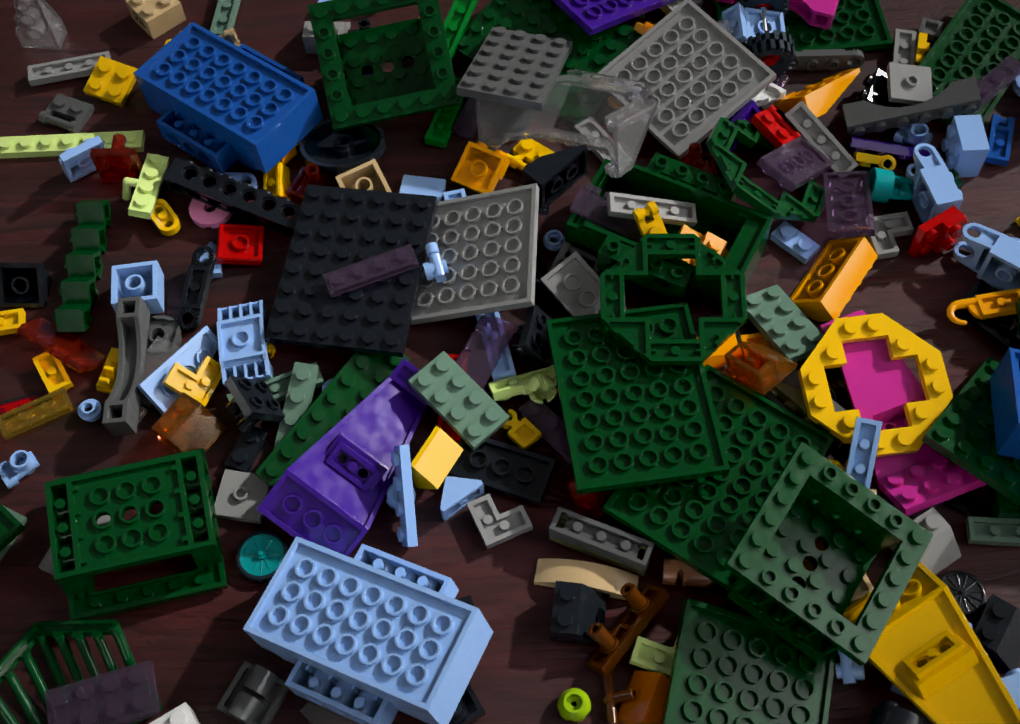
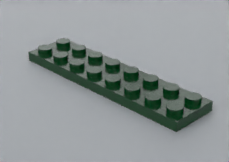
[254,352,411,488]

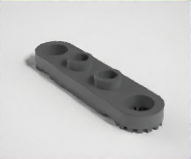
[791,49,865,70]

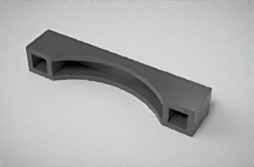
[842,77,981,137]
[102,296,151,436]

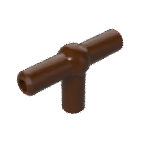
[602,673,636,724]

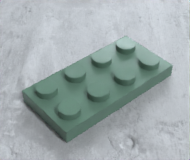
[746,284,823,365]
[408,351,510,450]

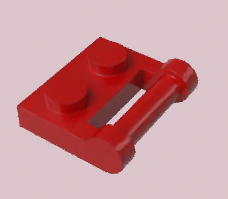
[749,105,802,151]

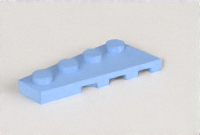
[137,325,218,422]

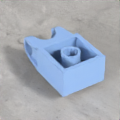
[906,143,963,224]
[953,223,1020,291]

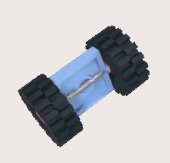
[735,0,796,77]

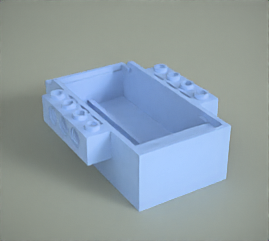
[243,536,493,724]

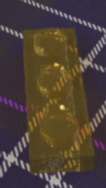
[0,387,74,440]

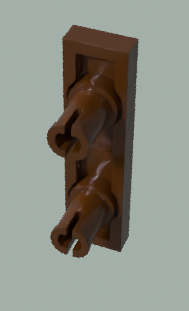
[586,583,670,676]

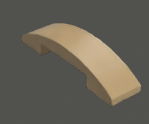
[534,558,639,600]

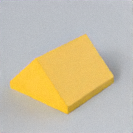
[411,426,463,489]

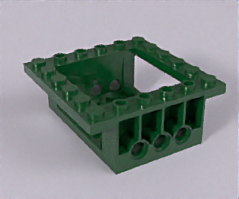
[307,0,460,131]
[723,442,933,666]
[44,448,228,620]

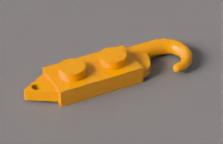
[946,288,1020,325]

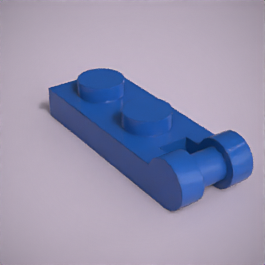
[984,114,1015,167]

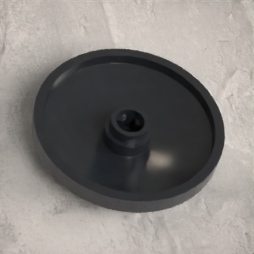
[299,119,386,174]

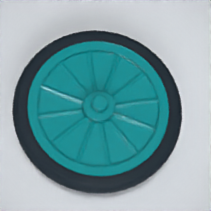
[235,531,288,582]

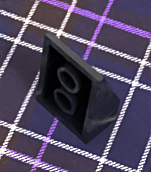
[523,144,588,205]

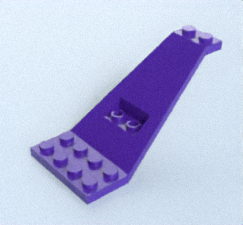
[256,358,428,557]

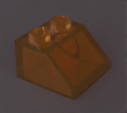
[152,392,226,453]

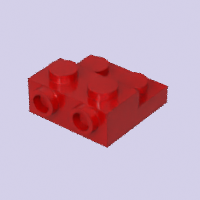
[908,206,967,258]

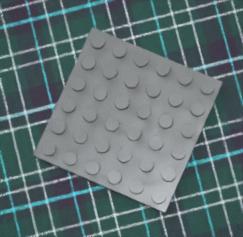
[594,0,776,160]
[411,183,539,325]

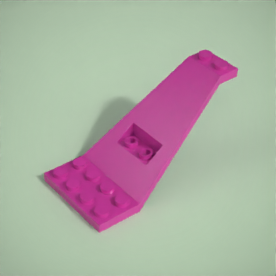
[820,310,987,516]

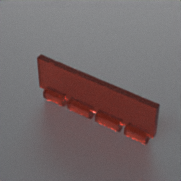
[17,316,107,373]

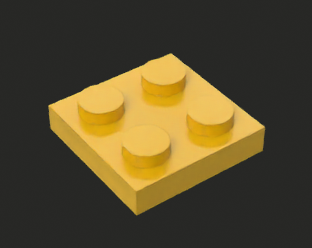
[83,56,137,107]

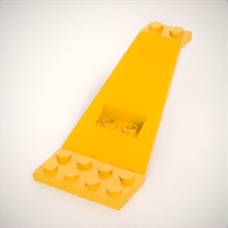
[842,562,1020,724]

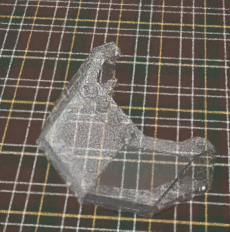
[475,69,657,178]

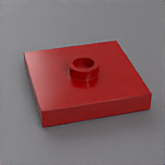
[216,223,264,266]

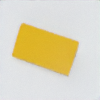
[263,161,290,200]

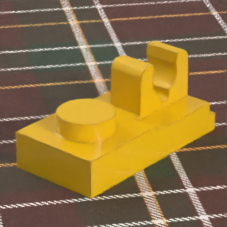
[96,347,119,394]

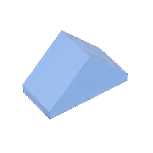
[440,476,485,521]

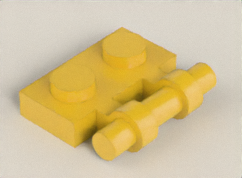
[507,135,555,172]

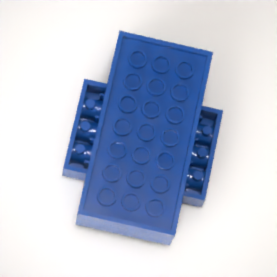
[134,21,323,174]

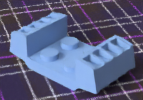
[217,300,274,389]

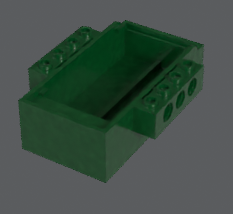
[566,153,773,313]

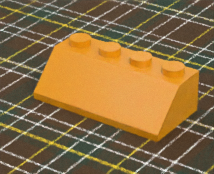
[790,236,878,322]

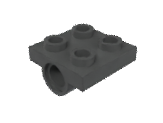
[216,661,290,724]

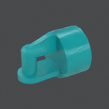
[864,167,914,203]

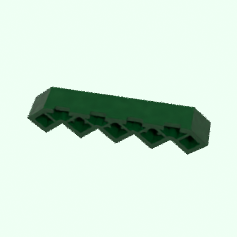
[53,199,111,332]

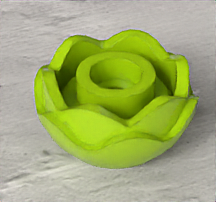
[557,688,591,722]

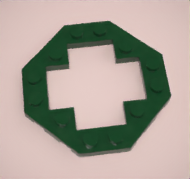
[706,117,827,222]
[600,234,748,365]

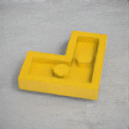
[162,355,222,408]

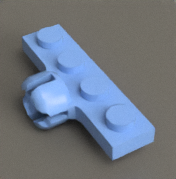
[385,445,418,547]

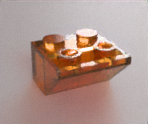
[724,341,798,395]

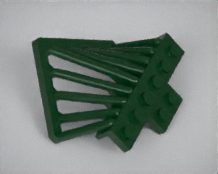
[0,619,163,724]

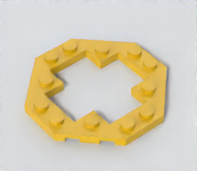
[798,313,953,458]

